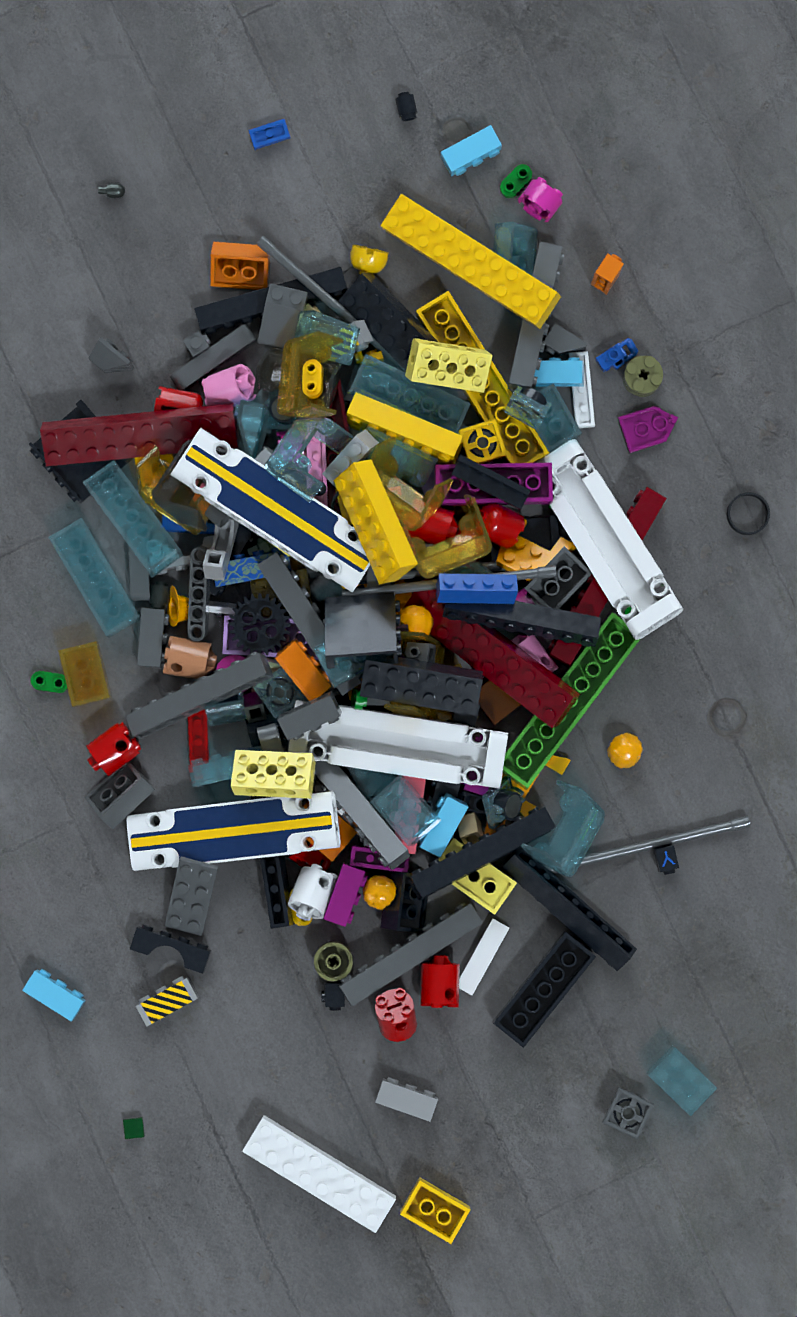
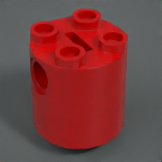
[404,498,459,548]
[86,722,141,776]
[421,955,460,1008]
[375,988,417,1042]

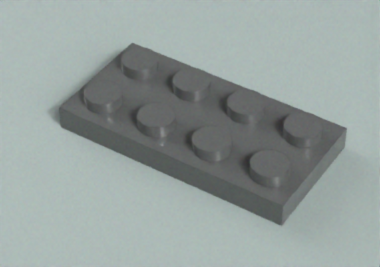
[165,856,218,936]

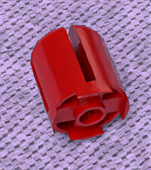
[154,386,203,411]

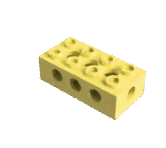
[405,338,492,393]
[231,750,316,799]
[438,838,517,915]

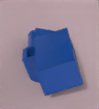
[595,338,638,372]

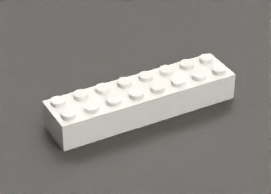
[242,1115,396,1233]

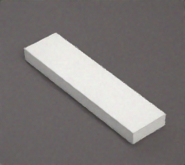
[569,351,595,429]
[459,918,509,995]

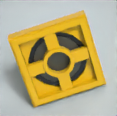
[458,419,507,464]

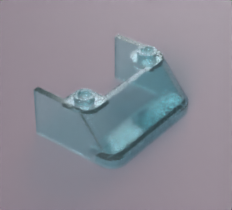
[265,418,354,503]
[521,780,605,877]

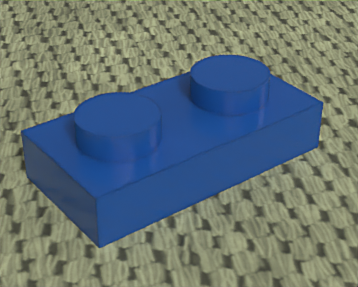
[248,119,291,150]

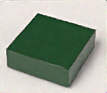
[123,1117,145,1139]

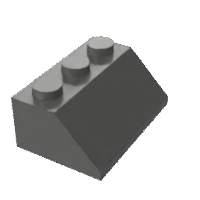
[524,546,592,609]
[85,761,155,829]

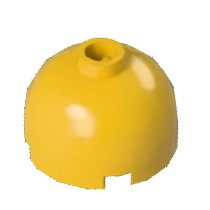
[350,245,389,275]

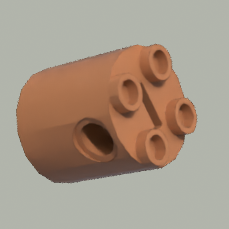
[163,636,217,679]

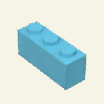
[440,125,502,176]
[534,357,584,387]
[418,793,468,858]
[22,969,86,1021]

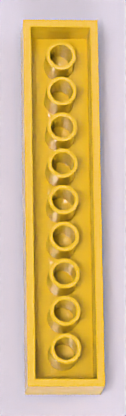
[380,194,561,329]
[416,291,549,463]

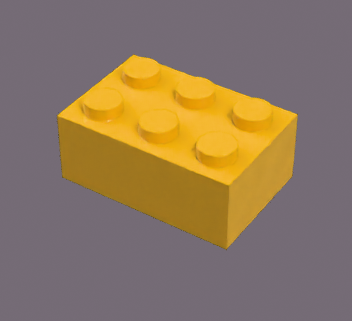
[400,1177,471,1244]

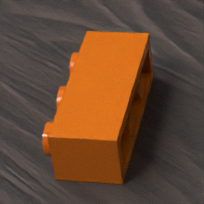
[591,254,624,295]

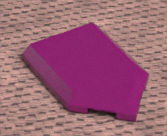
[618,406,678,453]

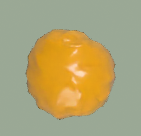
[399,605,433,638]
[607,733,643,768]
[362,875,396,910]

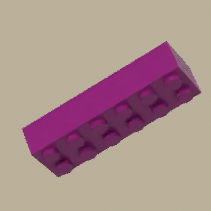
[435,463,553,506]

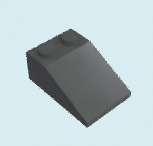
[258,283,308,352]

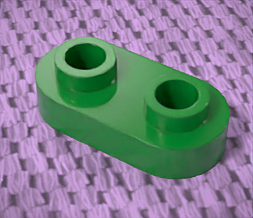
[500,164,532,198]
[31,671,70,693]
[351,688,367,710]

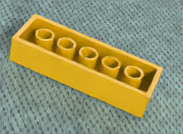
[347,392,463,465]
[333,459,418,585]

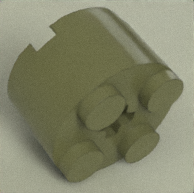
[623,355,663,397]
[314,941,353,981]

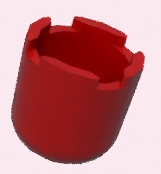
[475,503,525,549]

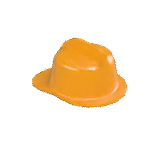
[167,585,189,627]

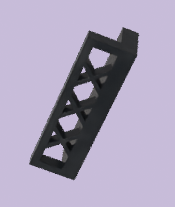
[451,455,530,510]

